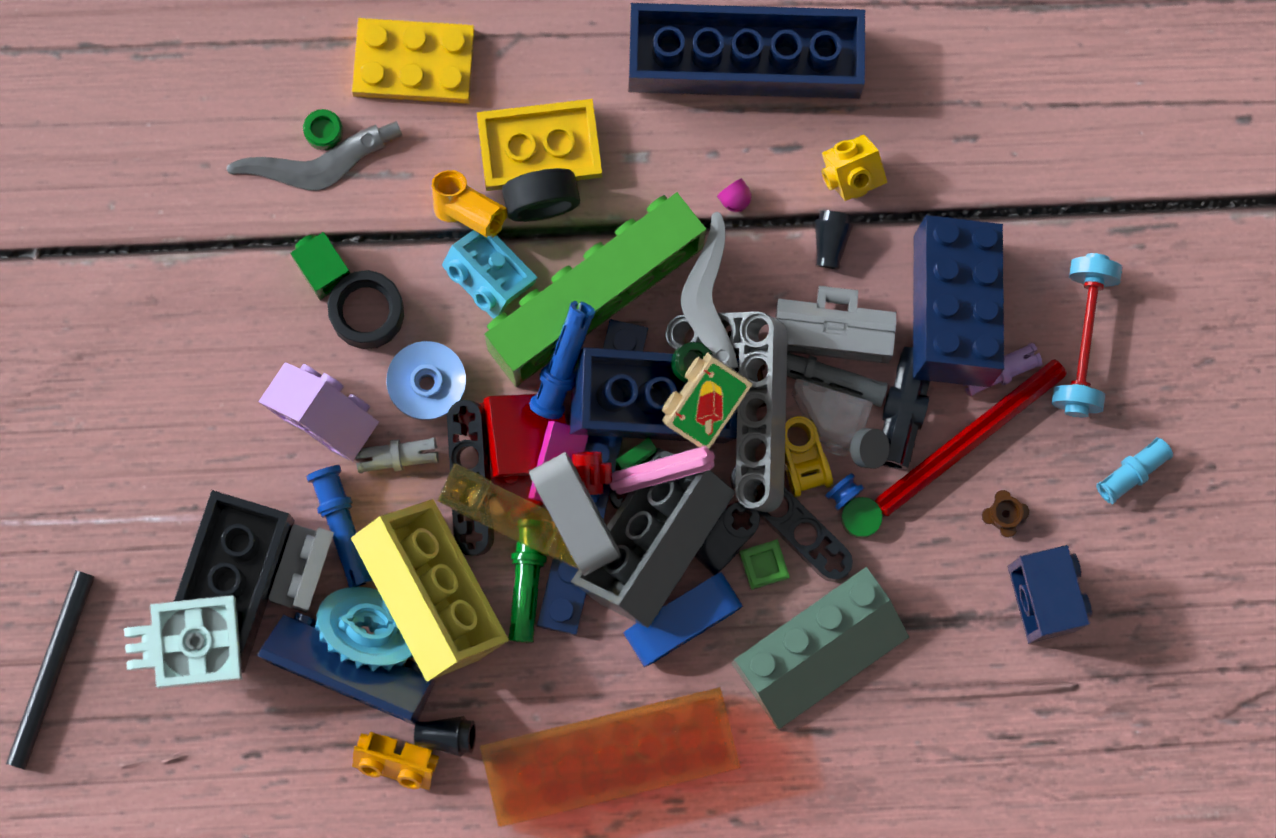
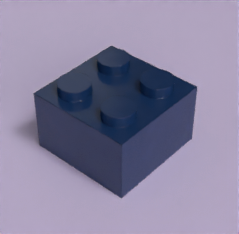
[1007,545,1092,644]

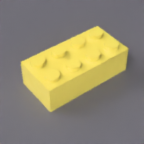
[351,499,509,682]

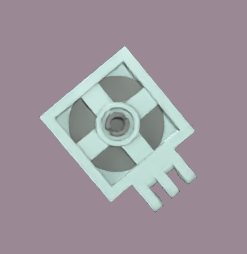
[124,596,242,688]

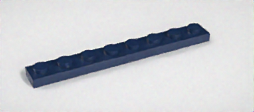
[537,319,648,636]

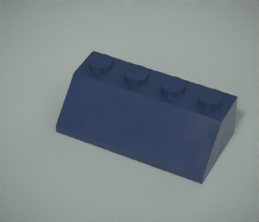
[258,612,435,725]

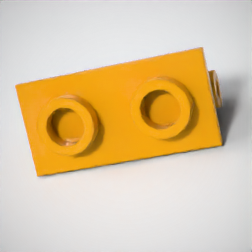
[352,731,439,790]

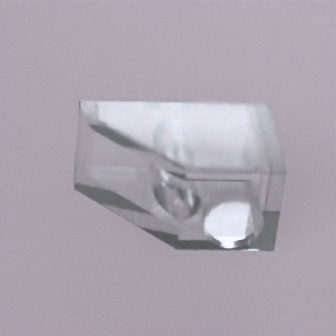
[791,379,873,457]

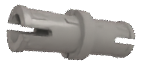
[355,437,439,473]

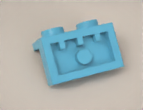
[442,230,538,319]

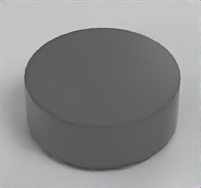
[850,428,889,469]

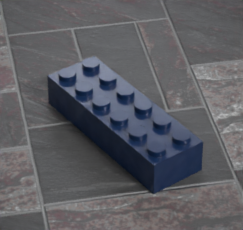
[628,3,865,99]

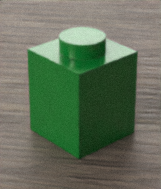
[290,232,350,300]

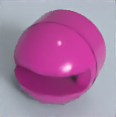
[717,178,751,212]

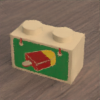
[662,352,753,449]

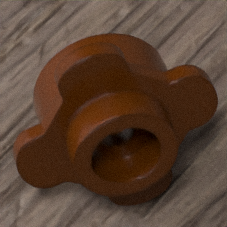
[982,490,1030,538]

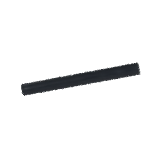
[6,570,94,770]

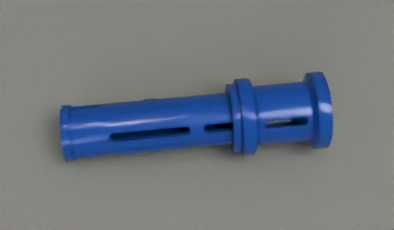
[529,301,595,419]
[306,465,373,588]

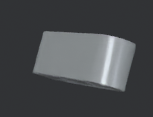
[529,452,621,576]

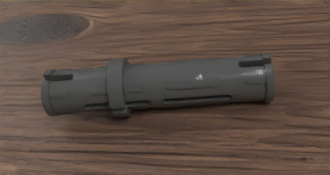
[767,352,888,407]

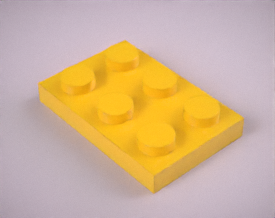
[352,18,475,104]
[476,99,602,191]

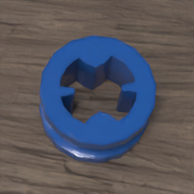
[825,473,865,511]

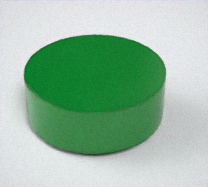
[303,109,343,150]
[841,497,882,538]

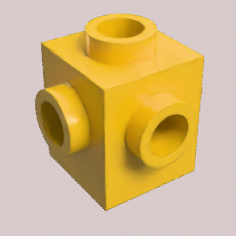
[821,134,888,201]

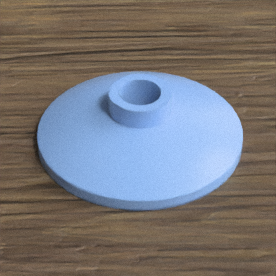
[386,341,466,420]

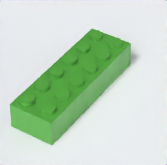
[484,192,706,387]

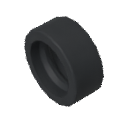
[502,168,580,222]
[327,270,404,349]

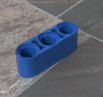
[623,572,743,667]

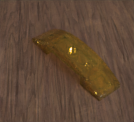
[437,463,580,570]

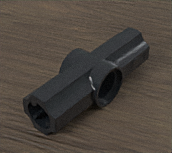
[882,346,930,470]

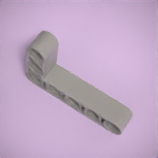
[665,312,788,512]

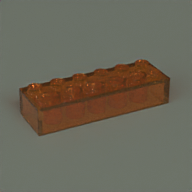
[480,687,741,828]

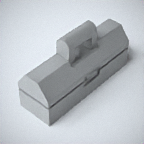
[775,286,896,364]

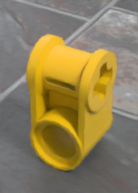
[785,416,833,497]

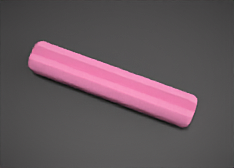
[610,446,715,494]

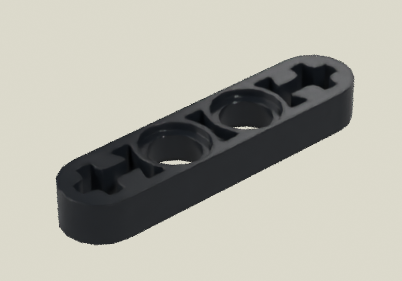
[447,400,494,556]
[730,466,853,582]

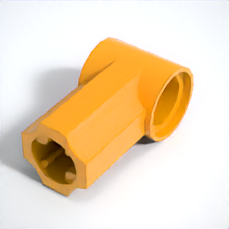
[432,170,507,238]

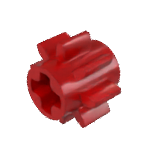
[572,452,612,495]

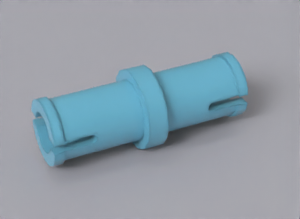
[1096,437,1173,504]

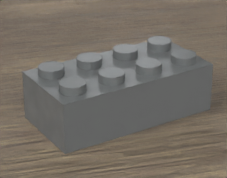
[571,448,736,628]

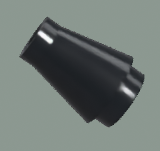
[815,210,853,269]
[414,716,476,757]

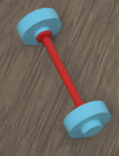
[1052,253,1123,418]

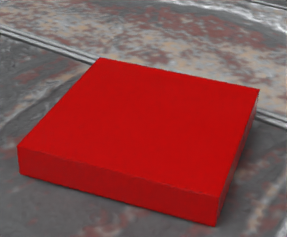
[484,394,566,477]

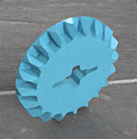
[315,587,413,671]

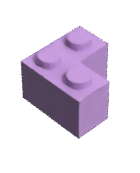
[258,362,379,462]

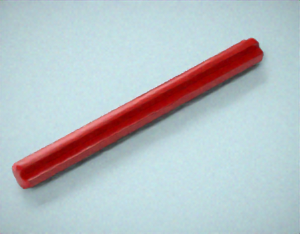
[875,359,1067,516]

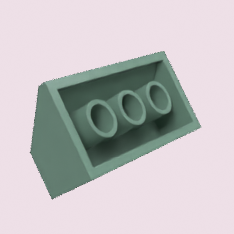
[732,567,909,730]

